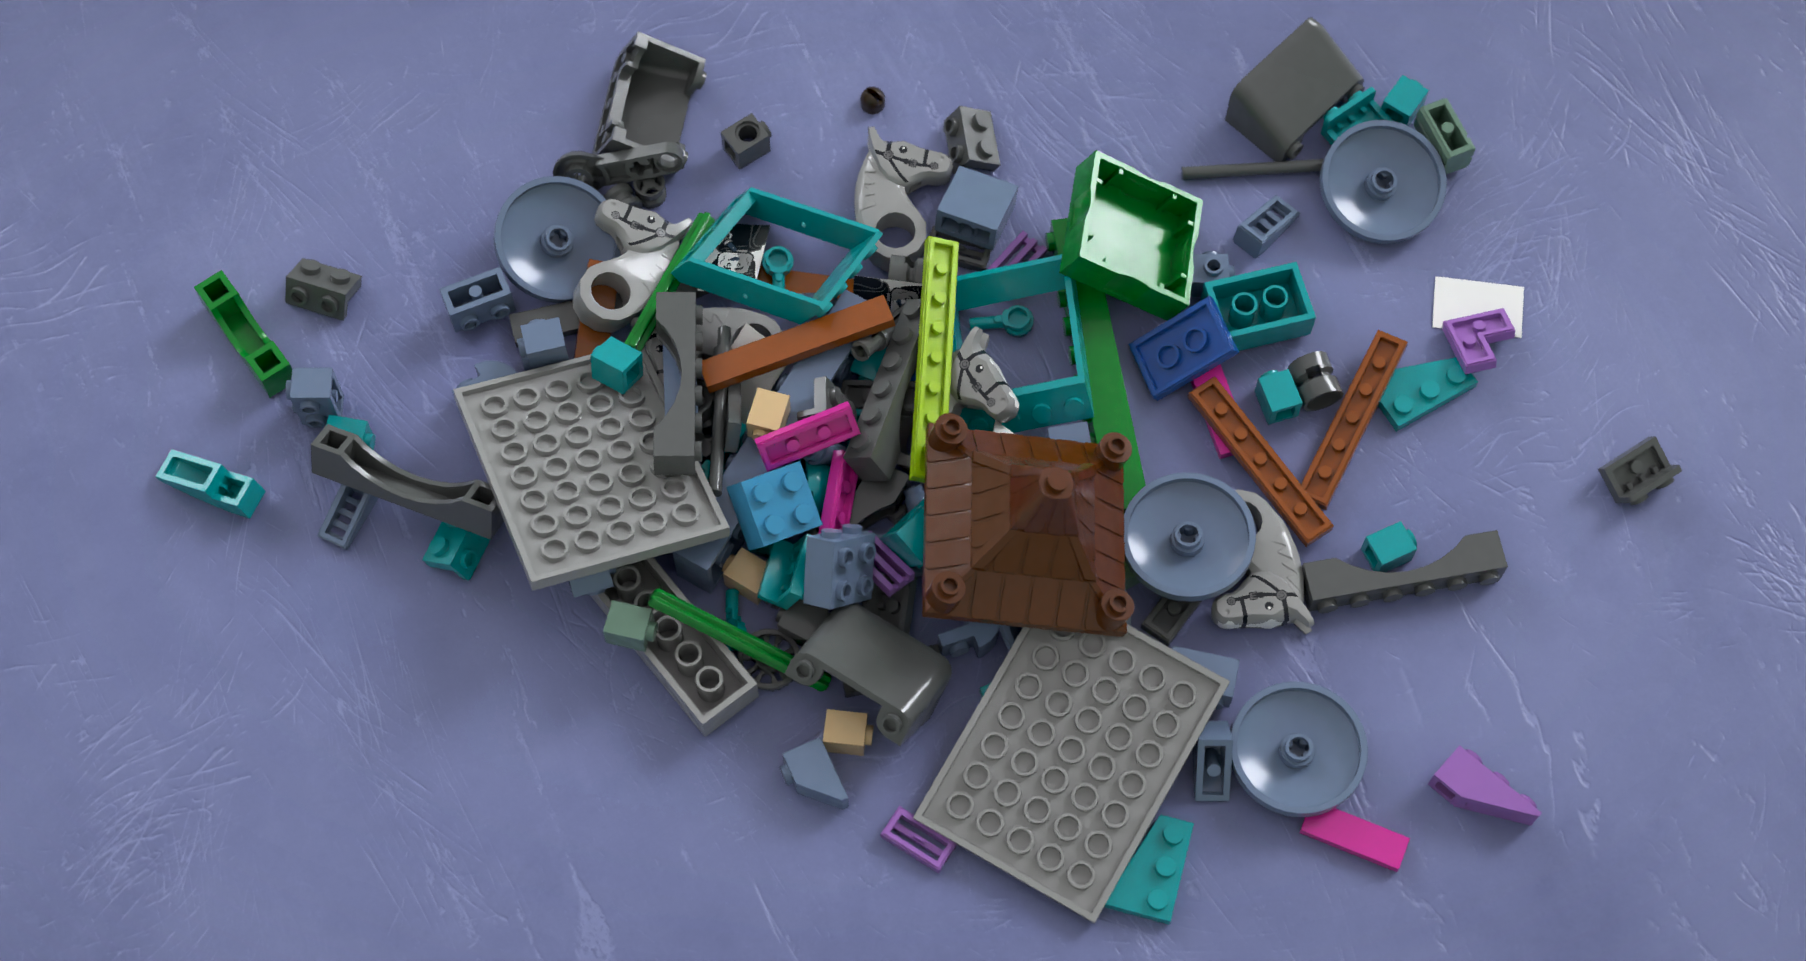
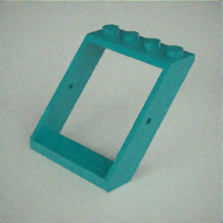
[671,187,883,324]
[952,254,1094,433]

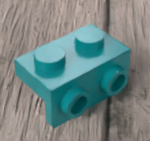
[1320,87,1393,146]
[422,522,491,580]
[757,533,811,610]

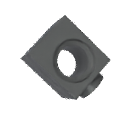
[721,113,772,170]

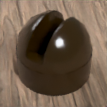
[860,86,885,114]

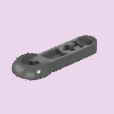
[552,142,684,190]

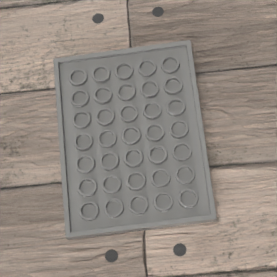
[453,347,730,591]
[913,624,1230,924]

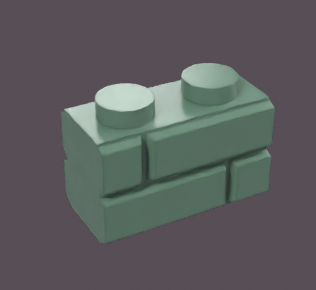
[1413,98,1476,175]

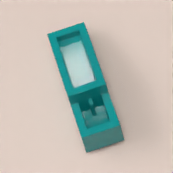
[155,449,266,519]

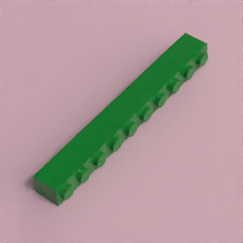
[1045,218,1146,513]

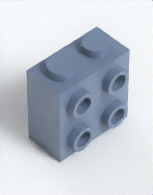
[934,165,1018,251]
[803,524,876,610]

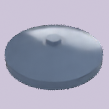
[1320,120,1447,244]
[493,176,621,303]
[1124,472,1256,602]
[1231,681,1368,817]

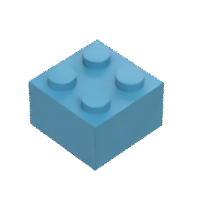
[726,461,823,551]

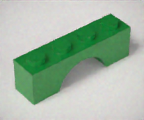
[194,270,292,398]

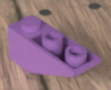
[1428,745,1542,826]

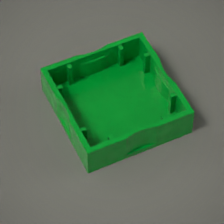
[1059,150,1203,321]

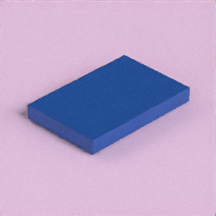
[1128,296,1239,401]

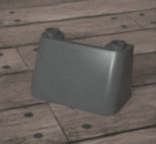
[1225,17,1365,161]
[592,32,707,170]
[785,603,952,746]

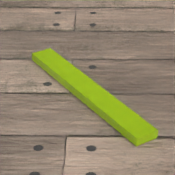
[909,236,959,483]

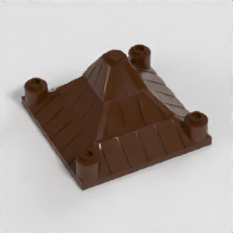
[922,413,1135,637]

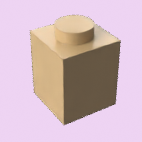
[746,388,791,440]
[722,547,767,605]
[823,709,874,756]

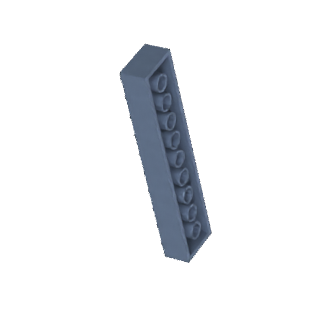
[673,290,867,594]

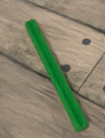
[624,212,715,352]
[648,588,832,692]

